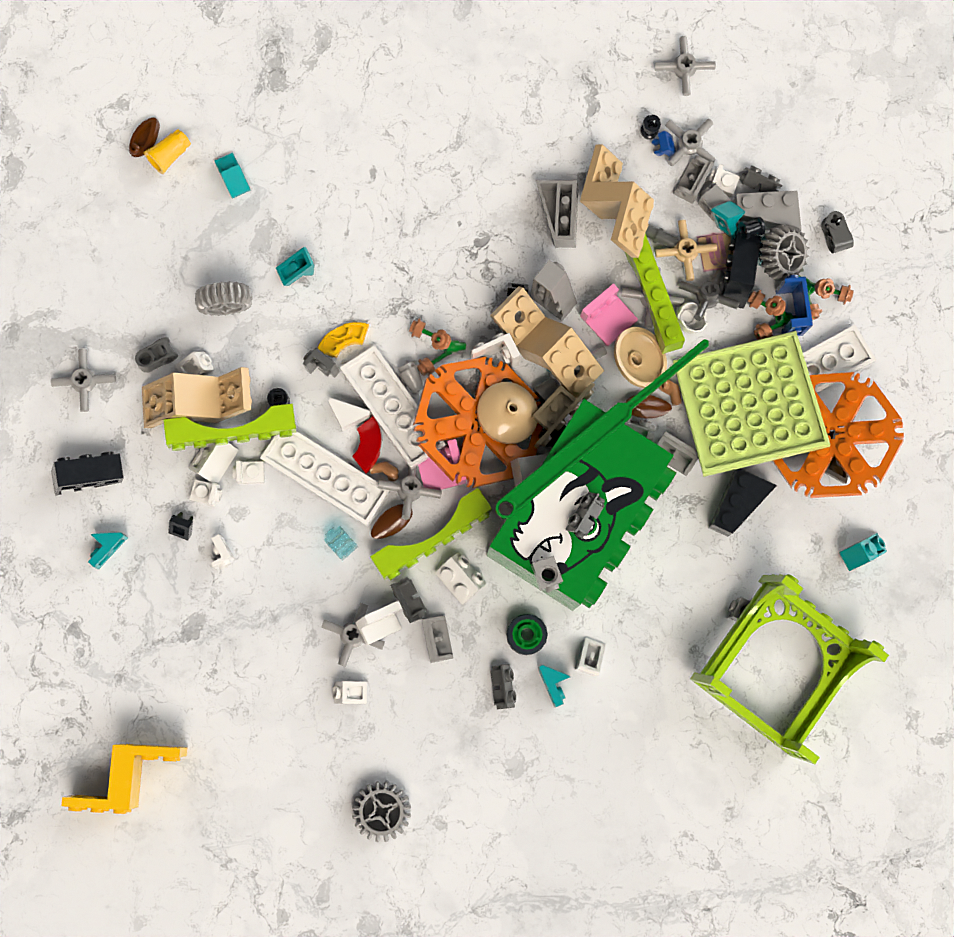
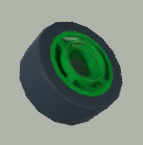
[506,614,548,655]

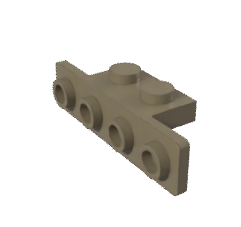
[532,382,595,449]

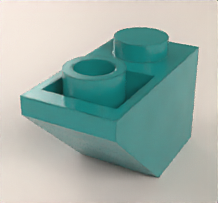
[839,533,887,571]

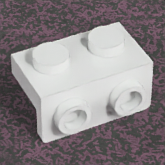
[435,553,487,605]

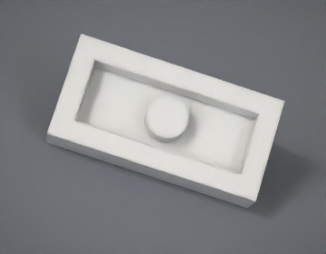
[188,443,238,484]
[355,601,402,645]

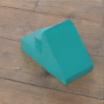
[214,153,251,199]
[711,201,745,238]
[276,247,315,286]
[88,532,128,569]
[538,665,571,708]

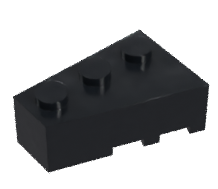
[722,231,762,309]
[51,451,124,496]
[709,468,777,537]

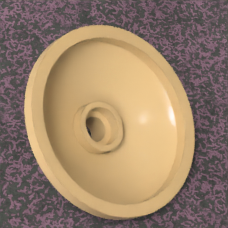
[614,327,667,388]
[477,382,538,444]

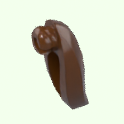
[129,117,160,157]
[625,395,672,419]
[371,504,413,539]

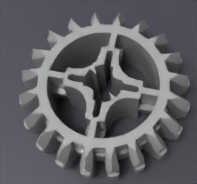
[759,225,809,281]
[195,281,253,316]
[352,781,411,842]

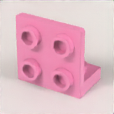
[580,283,638,346]
[418,439,467,490]

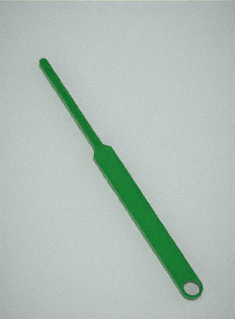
[496,339,709,519]

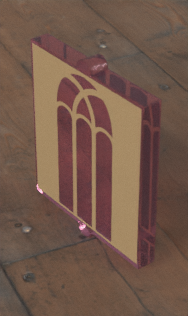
[697,233,731,272]

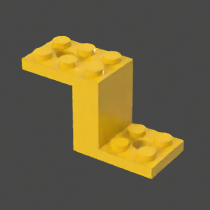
[61,744,188,814]

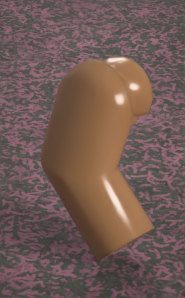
[659,380,682,406]
[370,461,399,482]

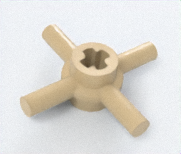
[655,220,717,281]

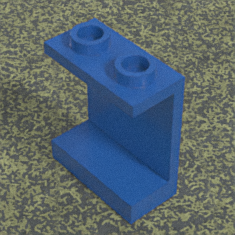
[775,275,813,336]

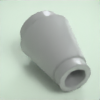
[398,361,423,394]

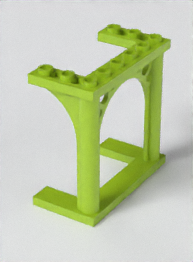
[690,574,889,765]

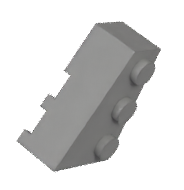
[536,180,579,248]
[732,191,802,231]
[530,260,577,321]

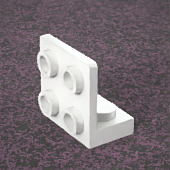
[471,333,520,369]

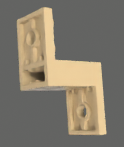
[580,144,654,258]
[490,286,604,399]
[142,367,252,428]

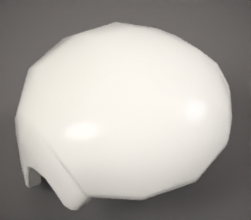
[676,302,708,334]

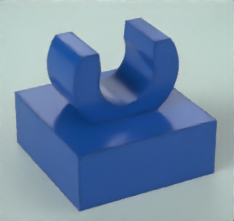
[652,131,676,157]

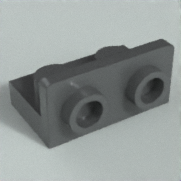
[303,348,340,378]

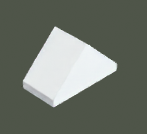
[329,398,371,432]
[511,454,548,487]
[575,638,606,677]

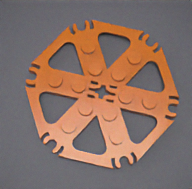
[413,357,543,488]
[772,372,904,498]

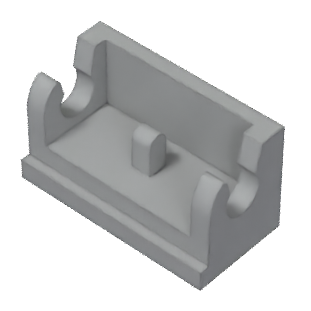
[673,155,714,204]
[657,431,698,476]
[422,616,453,663]

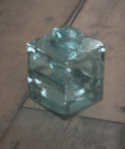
[324,526,358,561]

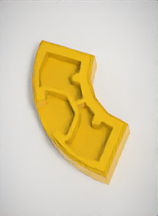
[317,322,369,358]

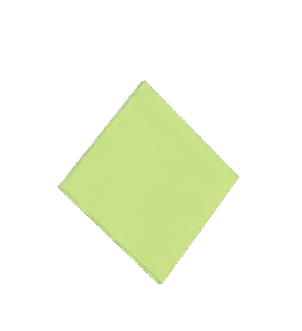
[673,331,830,477]

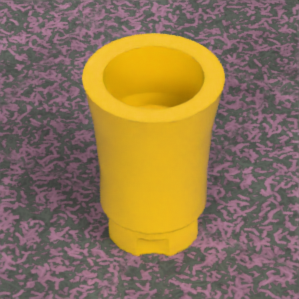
[144,129,191,174]

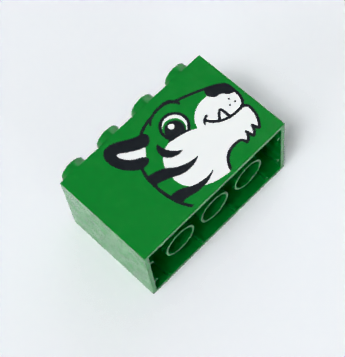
[487,399,677,611]

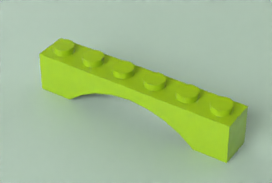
[625,233,685,354]
[163,404,297,451]
[370,488,492,580]

